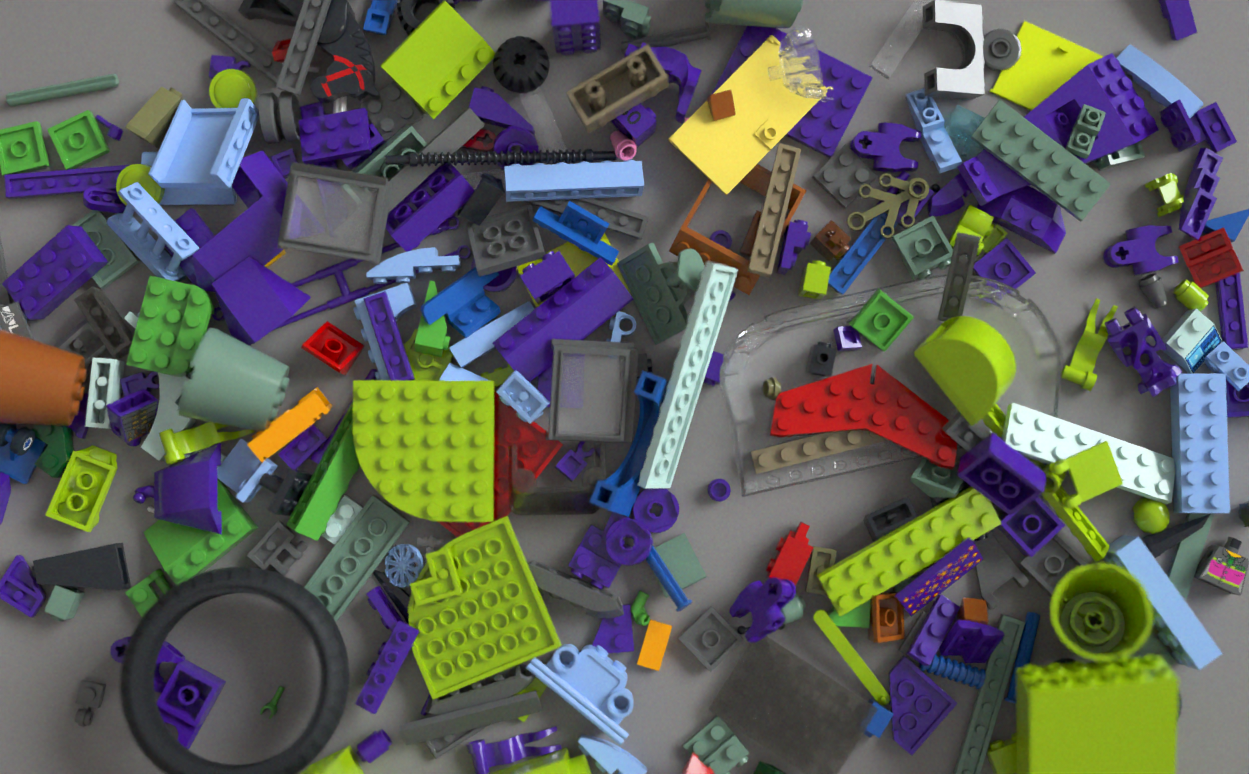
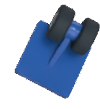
[0,423,47,484]

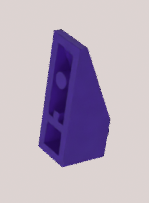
[469,86,535,135]

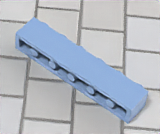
[504,160,644,202]

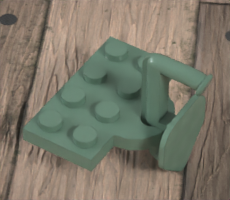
[617,243,705,345]

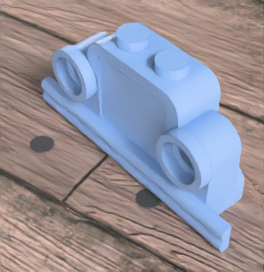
[526,644,634,745]

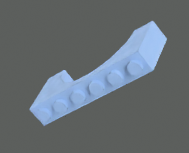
[353,283,417,380]

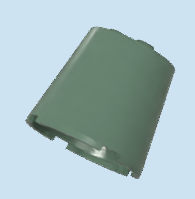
[705,0,803,28]
[178,328,290,432]

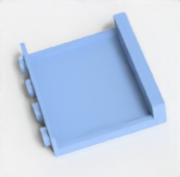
[149,98,259,188]

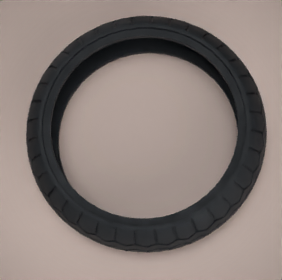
[120,567,350,774]

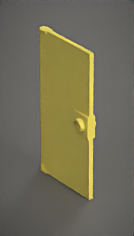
[668,35,829,195]

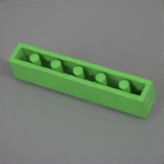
[286,402,360,541]

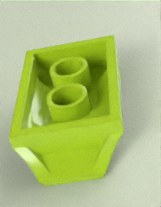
[45,445,118,532]

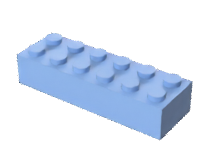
[1170,373,1230,514]
[1103,535,1222,670]

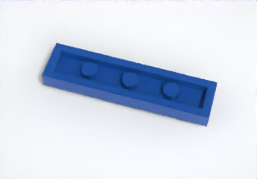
[828,212,898,295]

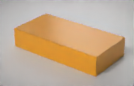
[637,619,672,671]

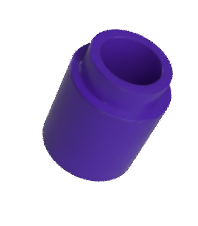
[356,729,392,763]

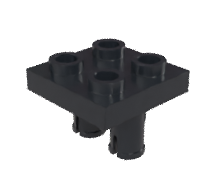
[259,468,312,516]

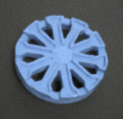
[385,544,424,588]

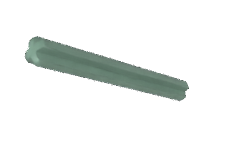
[6,74,119,106]

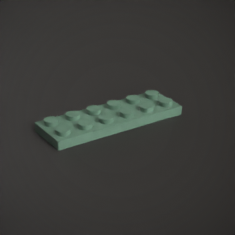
[970,100,1111,222]
[305,495,410,623]

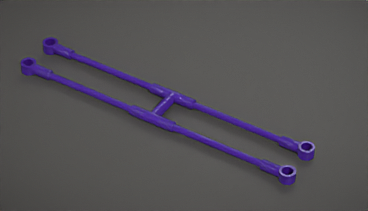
[212,216,471,331]

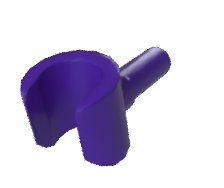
[95,115,123,141]

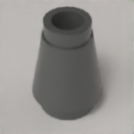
[1139,273,1168,309]

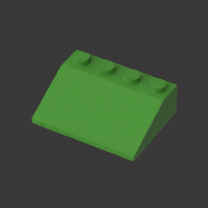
[143,478,259,585]

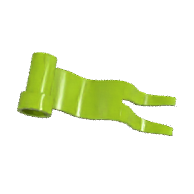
[1060,298,1118,391]
[159,422,255,465]

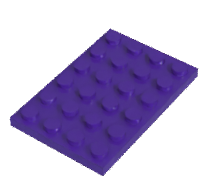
[711,26,873,159]

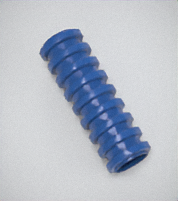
[919,654,986,689]

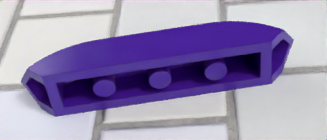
[927,173,972,217]

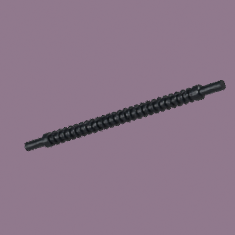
[385,149,616,167]

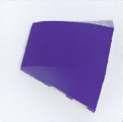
[212,256,311,346]
[154,443,222,535]

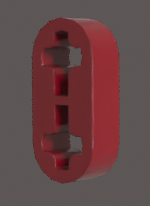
[461,129,496,152]

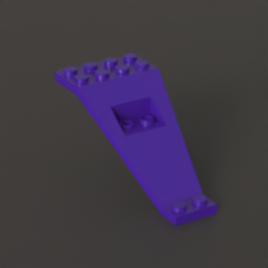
[957,53,1159,206]

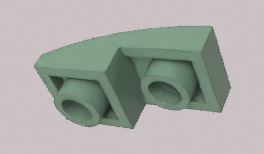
[1065,104,1106,159]

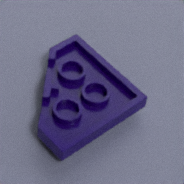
[888,655,958,756]

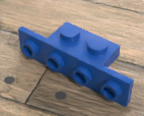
[532,201,619,265]

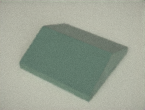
[910,457,964,497]

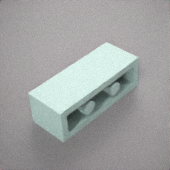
[85,357,125,429]

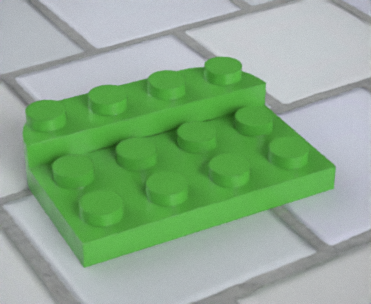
[126,275,214,377]

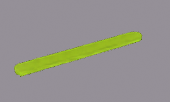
[813,609,890,705]

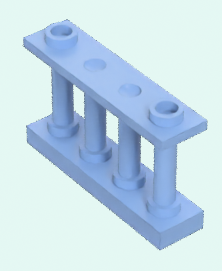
[107,182,200,282]

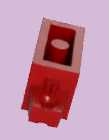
[765,522,814,586]

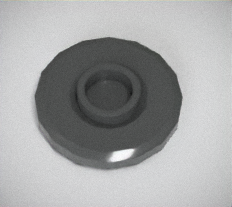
[983,29,1022,71]

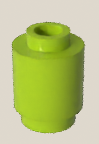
[1173,279,1209,311]

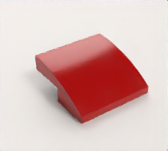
[1178,227,1244,289]

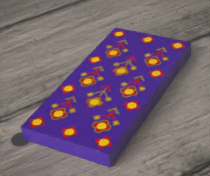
[896,537,984,617]

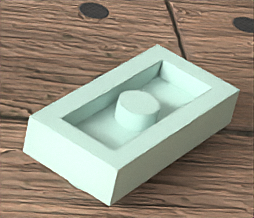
[321,495,363,545]

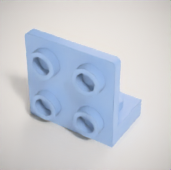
[496,370,550,424]
[217,439,278,503]

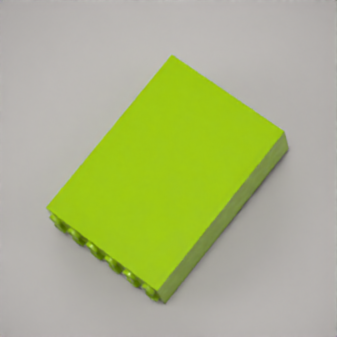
[1016,655,1179,774]

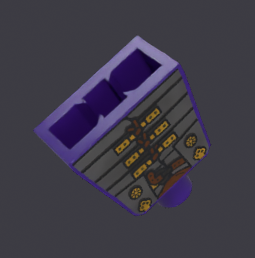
[106,389,158,446]

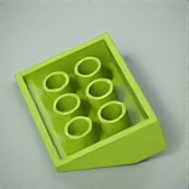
[380,0,495,119]

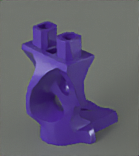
[624,42,702,124]
[1105,306,1182,397]

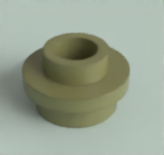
[762,377,781,400]

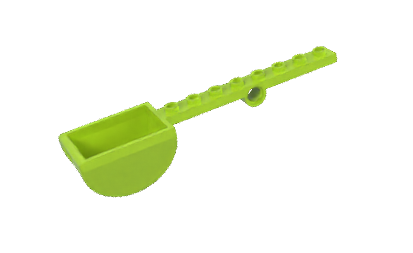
[914,316,1110,562]

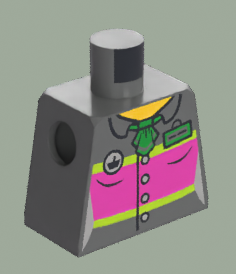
[1194,537,1249,596]

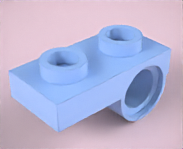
[606,311,636,359]
[1204,341,1249,391]

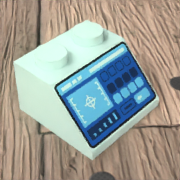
[1162,309,1222,373]

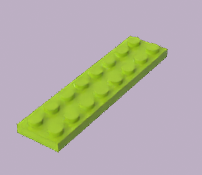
[817,486,1002,616]

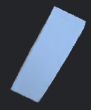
[1117,44,1203,118]
[449,301,534,368]

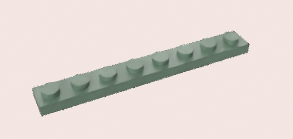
[953,614,1025,774]

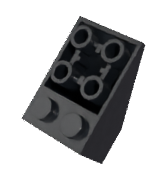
[863,497,935,573]

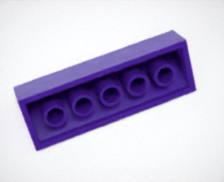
[492,257,633,382]

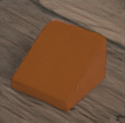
[707,89,736,121]

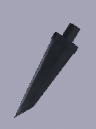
[1143,514,1210,558]
[373,570,410,624]

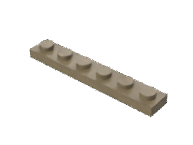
[747,143,801,278]
[750,429,887,474]

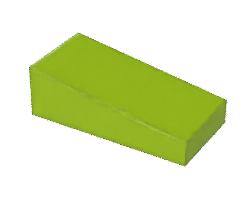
[981,224,1008,253]

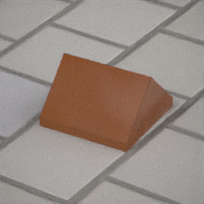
[868,592,905,643]

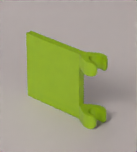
[1049,440,1123,509]

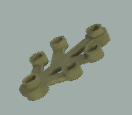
[847,173,929,239]

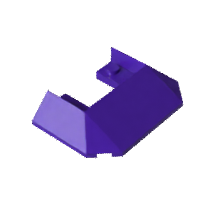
[158,151,304,292]

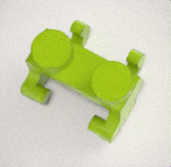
[1144,173,1184,217]

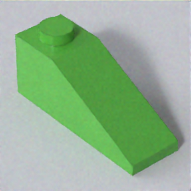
[415,281,450,357]

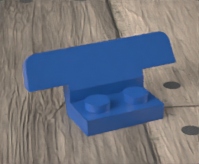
[421,267,501,338]

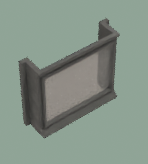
[277,162,393,265]
[545,339,638,443]

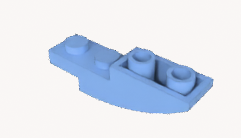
[906,88,962,174]
[366,247,461,284]
[578,734,647,774]

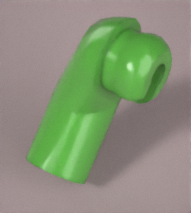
[631,590,650,626]

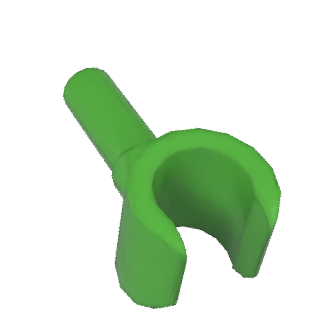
[260,686,285,719]

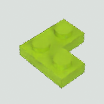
[410,547,463,606]

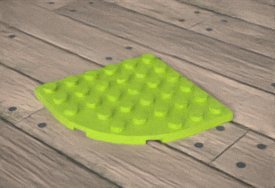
[353,380,495,522]
[408,516,562,699]

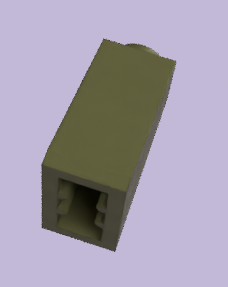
[125,86,187,149]

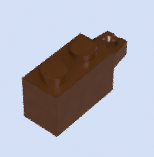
[810,220,851,262]

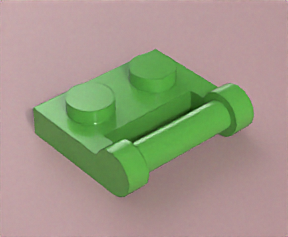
[125,568,171,617]

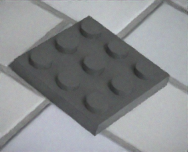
[466,204,546,277]

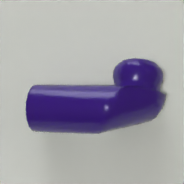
[133,485,154,504]

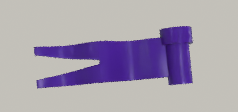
[466,726,562,774]

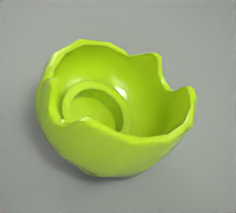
[1132,497,1170,534]

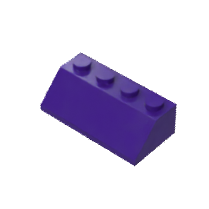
[386,163,474,252]

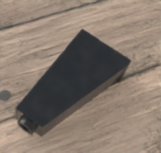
[32,543,131,590]

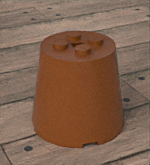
[0,329,87,426]

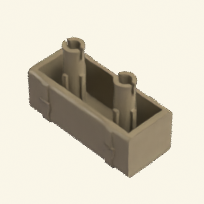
[566,44,669,133]

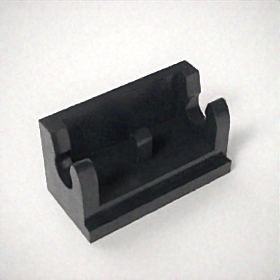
[458,173,504,226]

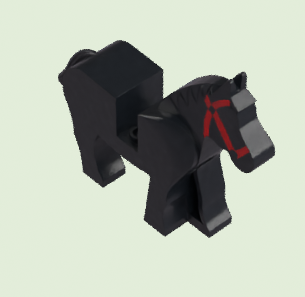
[238,0,381,103]

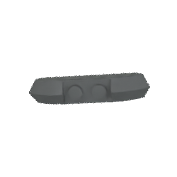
[527,560,624,618]
[425,663,536,715]

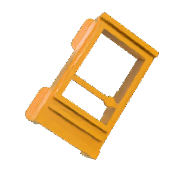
[247,387,333,462]

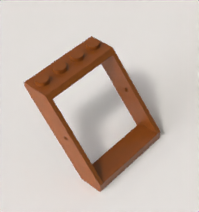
[669,164,807,295]

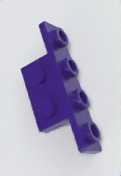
[355,621,419,714]

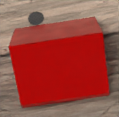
[301,321,364,375]

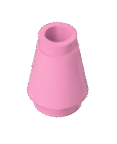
[610,131,636,161]

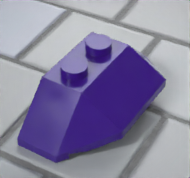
[976,186,1066,254]

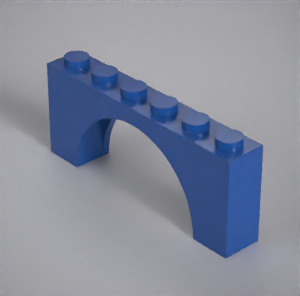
[590,371,668,517]

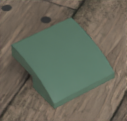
[650,533,707,598]

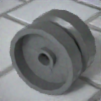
[259,91,302,144]

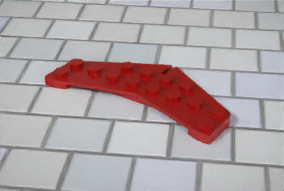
[770,364,957,469]

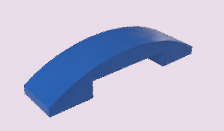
[363,0,398,35]

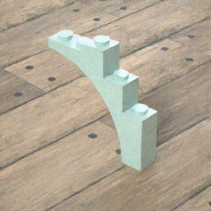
[124,311,198,461]

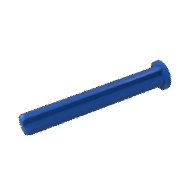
[631,536,692,612]
[1004,612,1040,704]

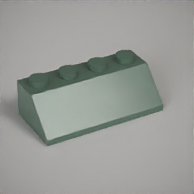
[340,123,427,206]

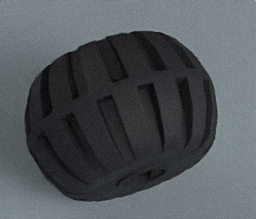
[493,36,550,93]

